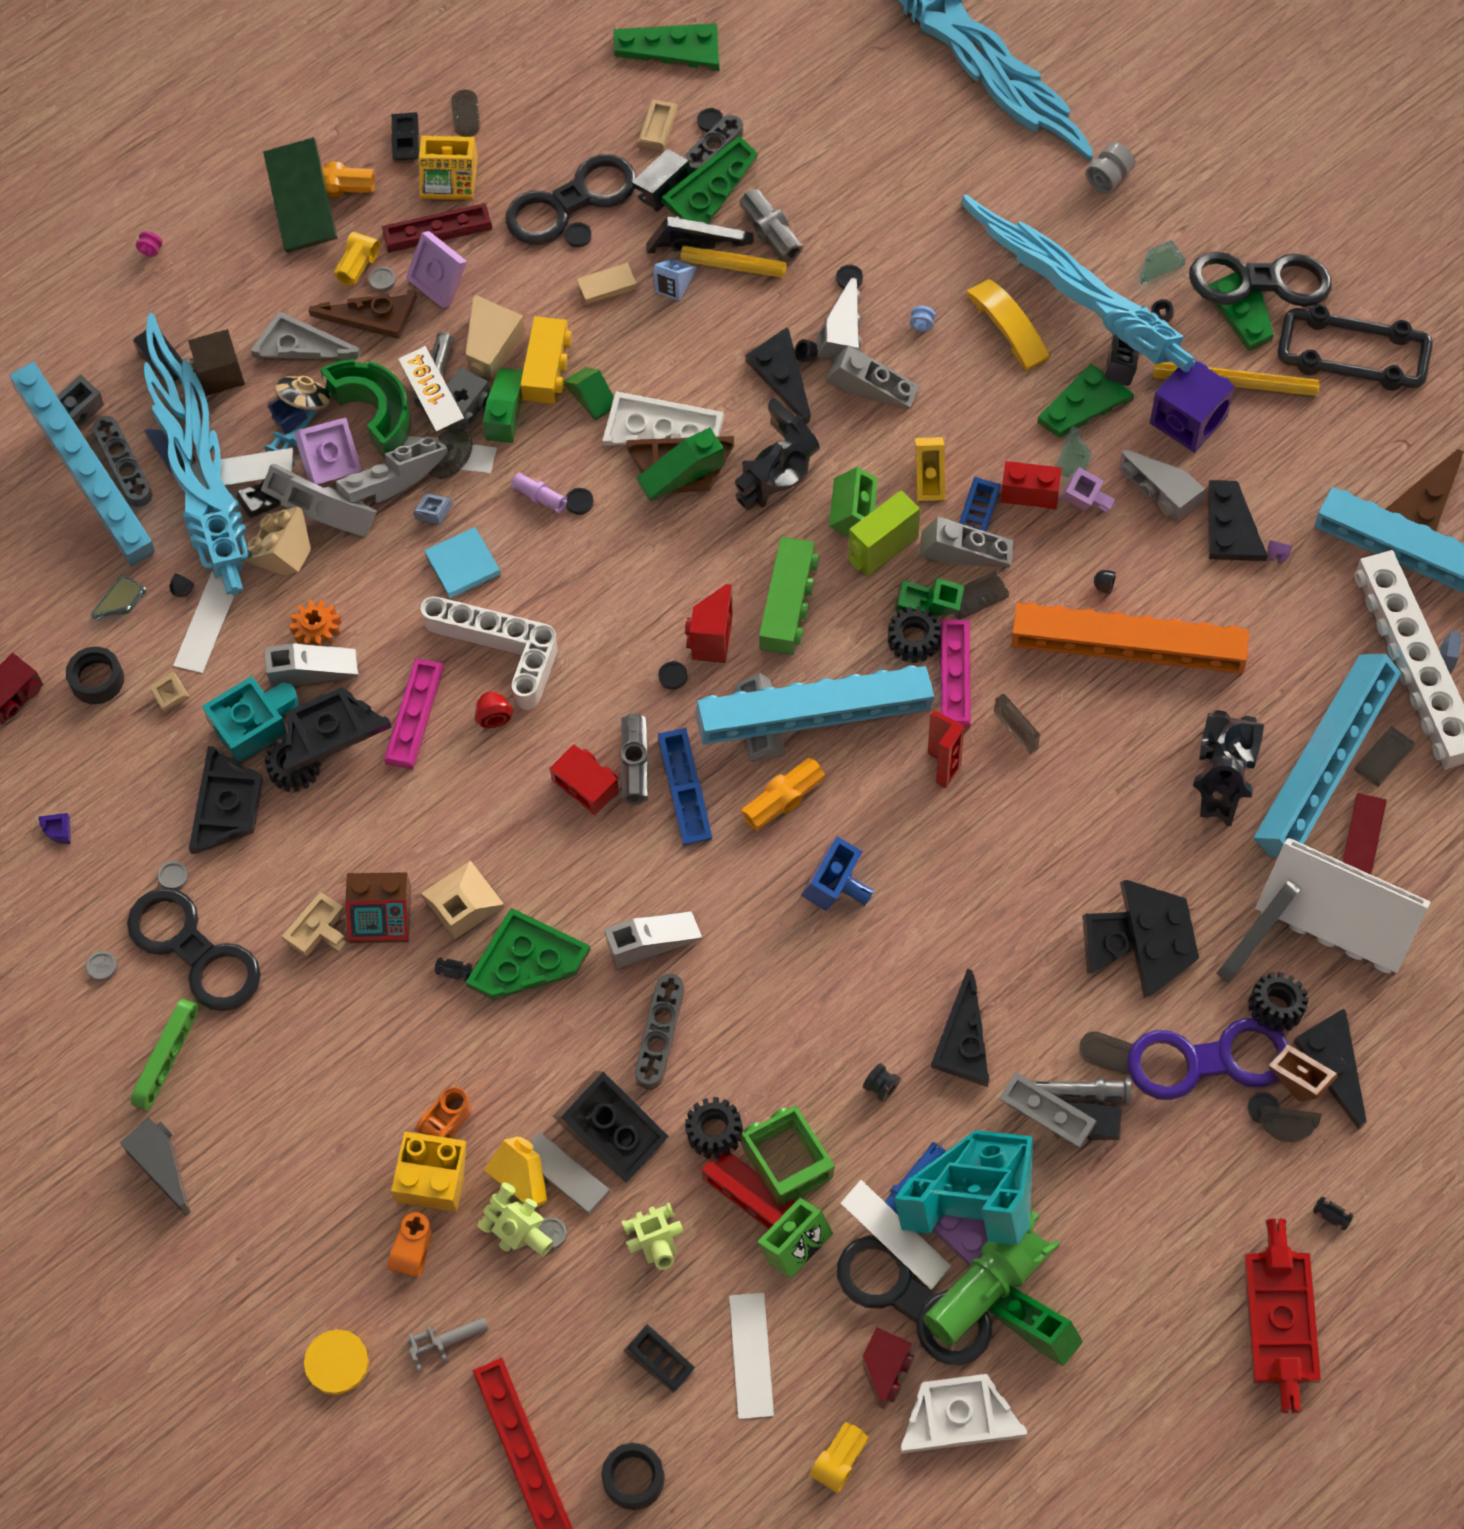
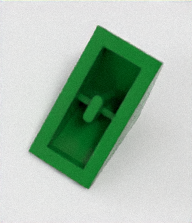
[563,367,614,421]

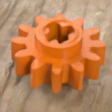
[289,599,341,646]

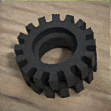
[888,606,941,663]
[264,736,321,792]
[1248,972,1309,1032]
[685,1097,743,1159]

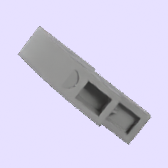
[336,436,448,503]
[261,464,377,537]

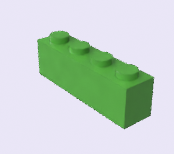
[759,537,819,655]

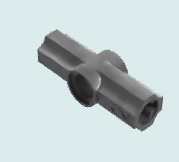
[740,189,803,262]
[620,714,649,804]

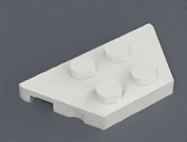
[901,1374,1027,1454]

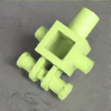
[477,1182,554,1257]
[621,1202,684,1270]

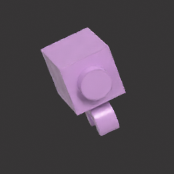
[1059,467,1115,513]

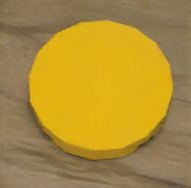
[304,1329,370,1396]

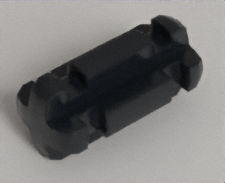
[435,957,472,981]
[1313,1197,1353,1230]

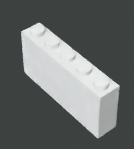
[1255,838,1430,973]

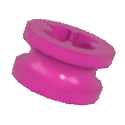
[135,231,163,257]

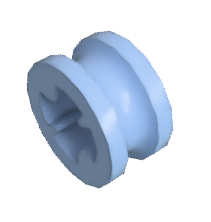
[909,306,936,331]

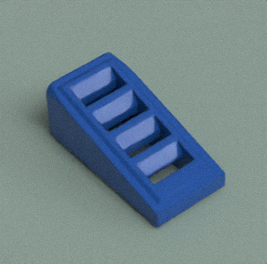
[959,476,1001,532]

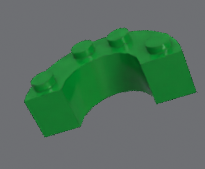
[320,359,411,459]

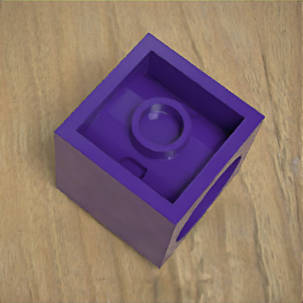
[1150,359,1235,453]

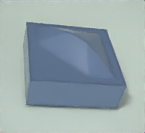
[413,493,453,525]
[1440,631,1462,672]

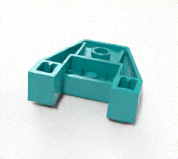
[894,1130,1033,1245]

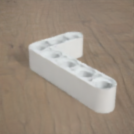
[420,596,558,710]

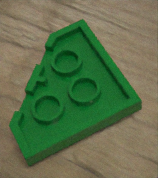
[466,908,591,1000]

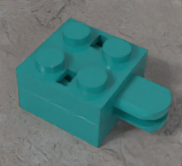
[202,676,299,763]

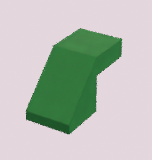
[895,578,964,616]

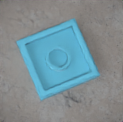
[424,527,501,598]

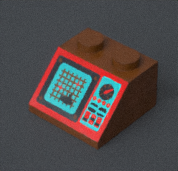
[345,872,411,943]

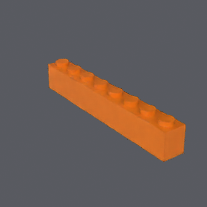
[1011,602,1249,674]

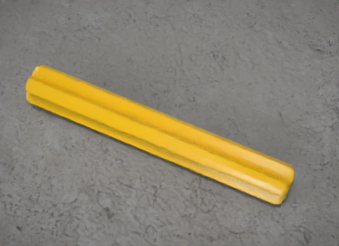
[680,246,787,278]

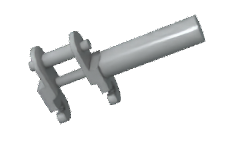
[407,1317,488,1373]

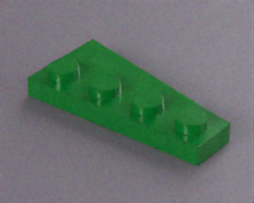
[613,23,720,71]
[662,136,758,224]

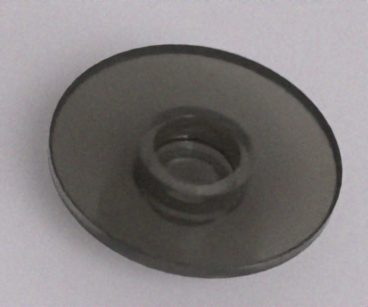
[429,429,473,479]

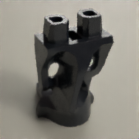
[735,397,820,510]
[1193,710,1264,826]

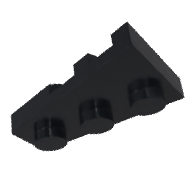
[1208,480,1268,561]

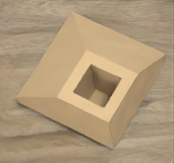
[244,506,311,576]
[421,861,505,940]

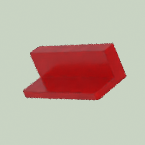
[928,710,965,788]
[702,1152,796,1229]

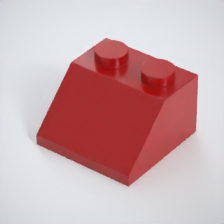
[685,584,733,663]

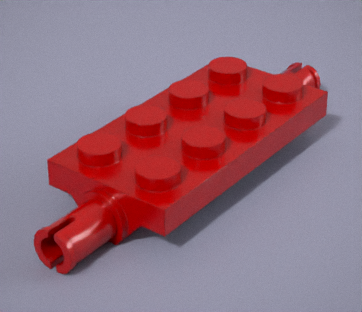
[1244,1218,1321,1414]

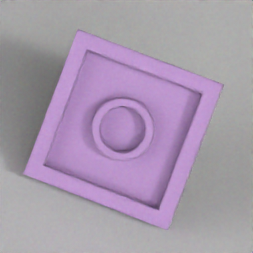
[406,231,467,308]
[294,417,362,484]

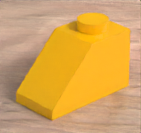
[914,437,945,501]
[484,1137,547,1207]

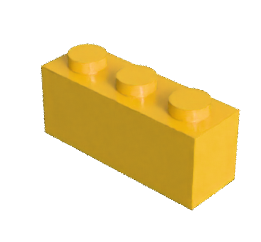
[520,316,572,404]

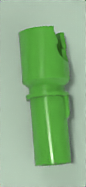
[923,1210,1060,1346]

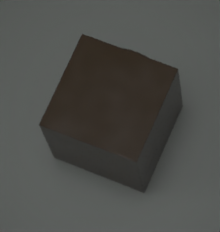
[188,329,245,396]

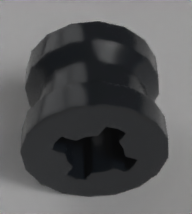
[863,1063,901,1103]

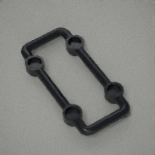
[1278,304,1433,391]

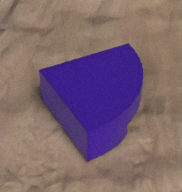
[38,813,71,844]

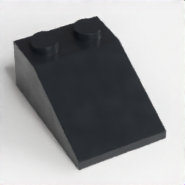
[553,1071,669,1182]

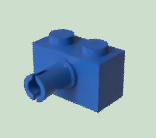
[800,836,874,911]

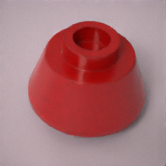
[474,691,514,728]

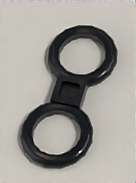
[505,154,637,244]
[1189,251,1332,307]
[127,888,261,1011]
[837,1235,992,1365]

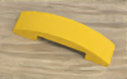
[966,279,1050,371]

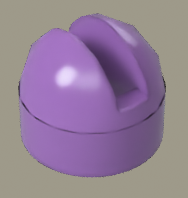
[1267,540,1292,563]

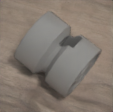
[1085,142,1135,194]

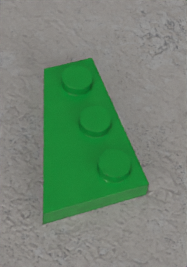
[1207,272,1274,351]
[1037,363,1134,438]

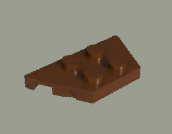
[626,436,734,492]

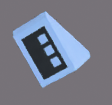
[653,258,697,301]

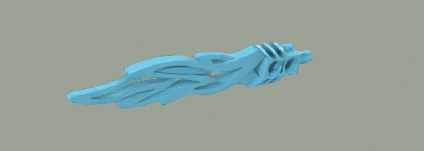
[898,0,1093,161]
[961,194,1196,372]
[144,313,249,596]

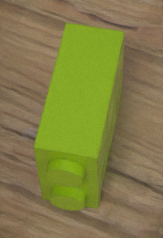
[848,490,920,577]

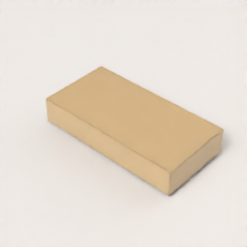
[638,99,678,151]
[577,263,637,305]

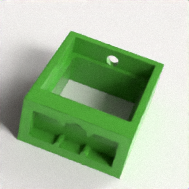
[741,1105,835,1207]

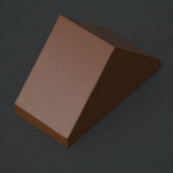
[1268,1045,1338,1101]

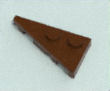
[308,290,417,339]
[1385,449,1464,531]

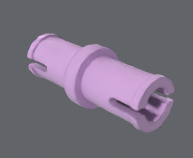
[511,472,567,513]

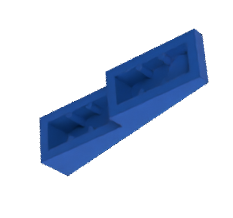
[658,728,712,846]

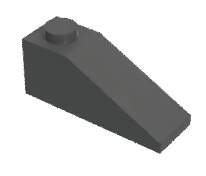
[120,1117,190,1216]

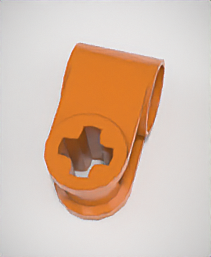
[415,1087,472,1139]
[387,1212,432,1278]

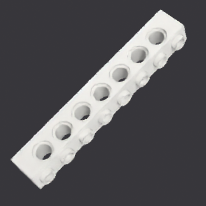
[1354,550,1464,770]

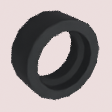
[66,646,124,704]
[601,1443,665,1510]

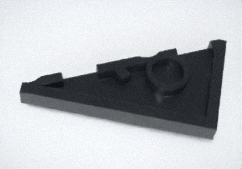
[646,216,754,254]
[745,327,811,424]
[1082,912,1134,974]
[931,969,990,1087]
[1294,1008,1367,1129]

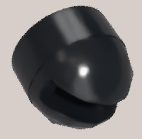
[1151,299,1174,322]
[795,339,818,362]
[1094,570,1116,594]
[169,573,195,598]

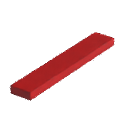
[472,1358,573,1529]

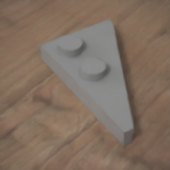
[251,311,361,360]

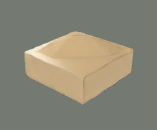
[149,672,190,713]

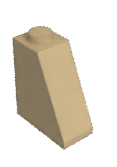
[466,295,525,380]

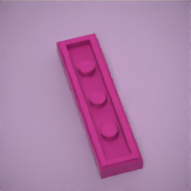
[940,620,971,728]
[384,658,444,770]

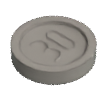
[368,266,396,292]
[158,861,189,890]
[86,951,117,981]
[539,1217,567,1249]

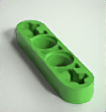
[131,999,199,1111]

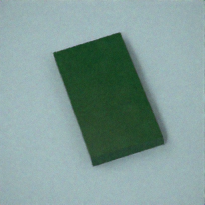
[263,137,338,253]

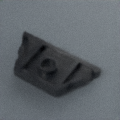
[284,687,392,774]
[189,746,263,854]
[1120,880,1199,997]

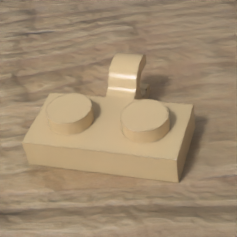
[282,892,347,957]

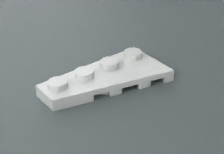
[602,391,724,446]

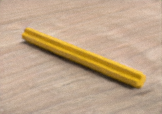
[1153,362,1320,396]

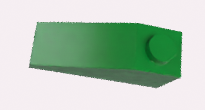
[483,368,523,443]
[636,427,725,501]
[987,1286,1083,1366]

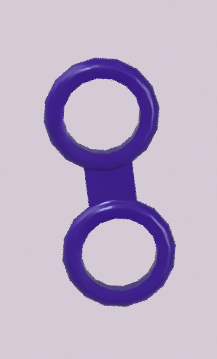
[1128,1018,1289,1100]

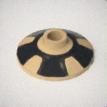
[275,376,330,410]

